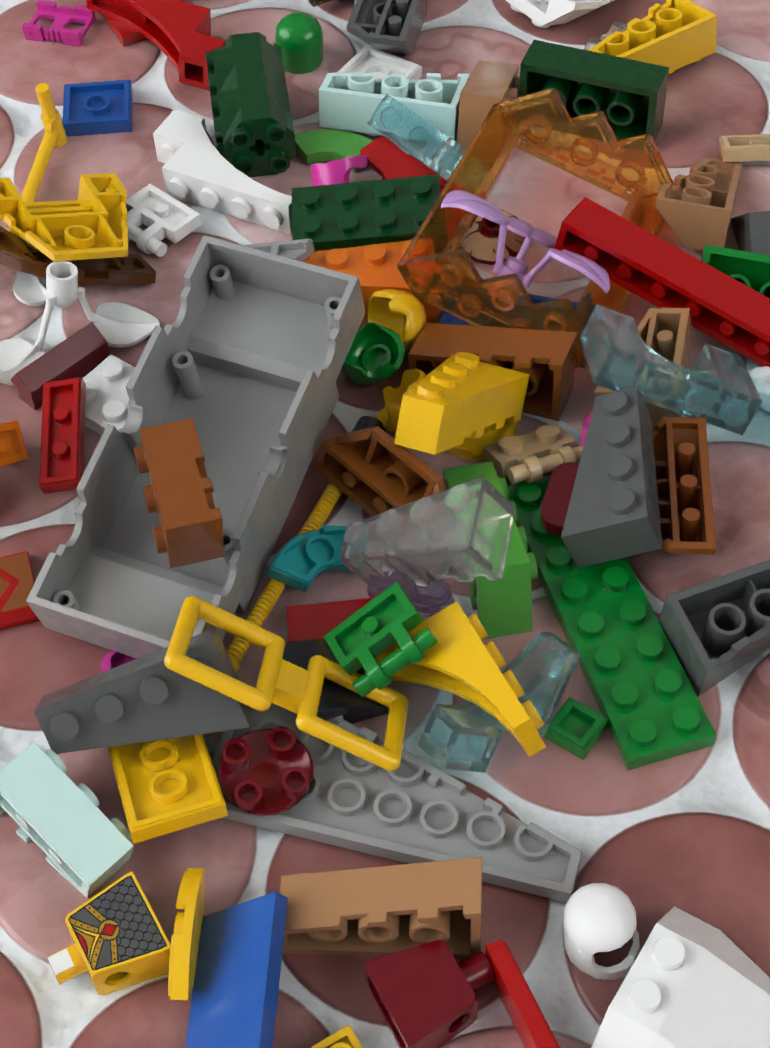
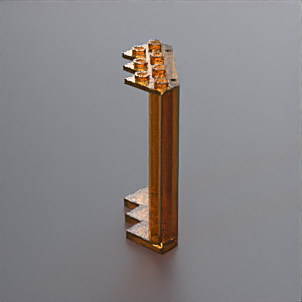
[397,88,674,368]

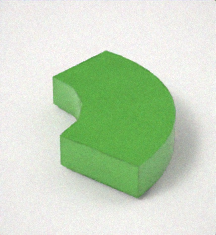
[295,129,372,172]

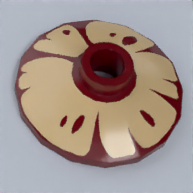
[454,210,525,265]

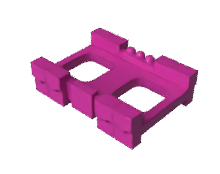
[22,0,96,47]

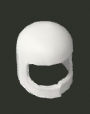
[563,883,640,980]

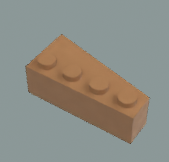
[280,857,482,959]

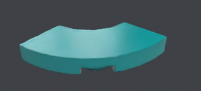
[265,526,371,592]

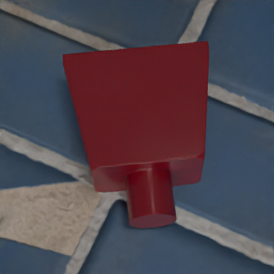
[364,940,495,1048]

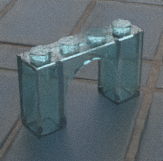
[580,304,762,436]

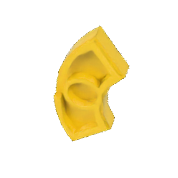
[168,868,205,1000]

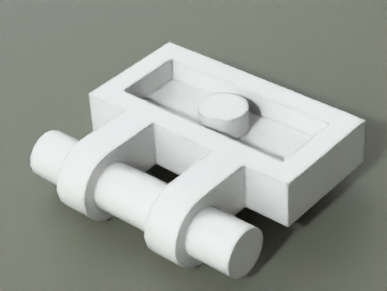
[126,184,202,257]

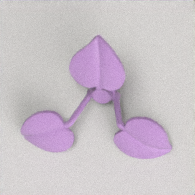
[441,190,610,303]

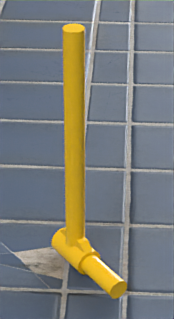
[8,83,67,239]

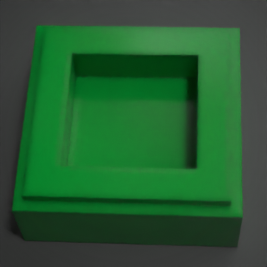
[544,697,609,760]

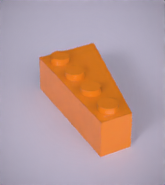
[302,238,441,323]

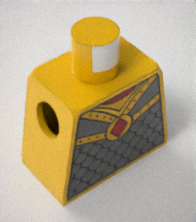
[47,871,171,995]

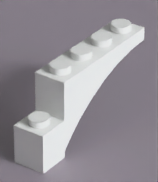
[153,109,292,234]

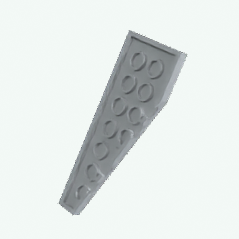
[212,703,582,902]

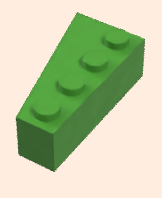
[443,461,538,639]

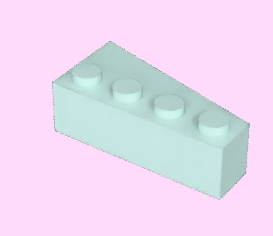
[319,73,470,146]

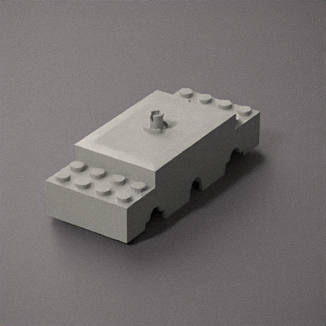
[26,235,365,659]

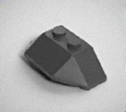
[347,0,428,55]

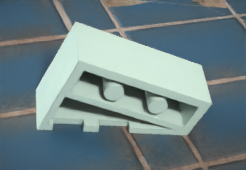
[0,742,134,898]

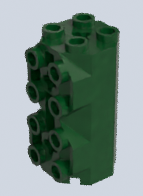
[205,32,296,177]

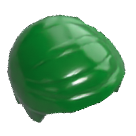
[341,322,405,386]

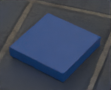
[62,80,133,137]

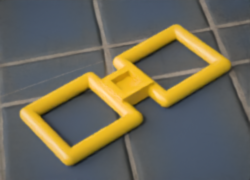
[164,596,409,771]

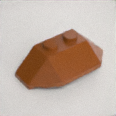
[652,417,716,555]
[313,426,454,571]

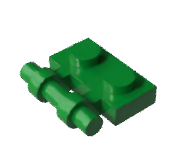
[323,581,438,698]

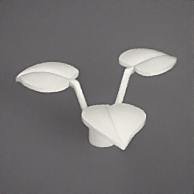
[0,261,161,385]

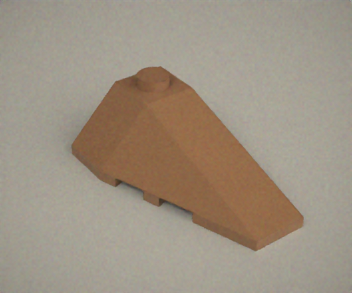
[655,157,742,255]

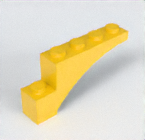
[376,601,546,757]

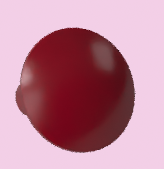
[218,726,314,816]

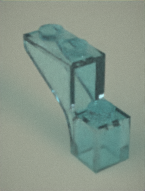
[367,93,490,193]
[417,632,581,773]

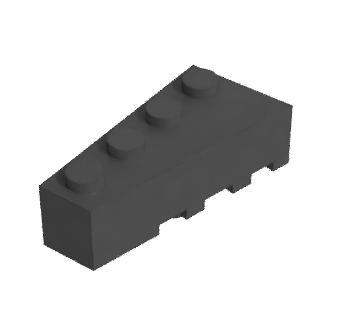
[561,386,662,568]
[659,560,770,697]
[34,628,252,754]

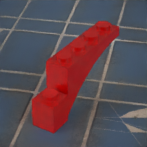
[86,0,225,91]

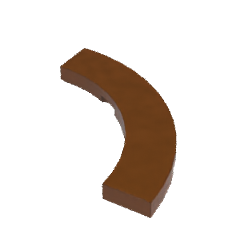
[0,226,156,286]

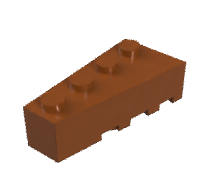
[408,323,578,422]

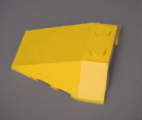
[0,173,128,262]

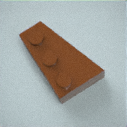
[134,418,224,568]

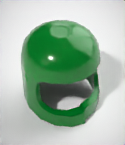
[275,12,323,74]

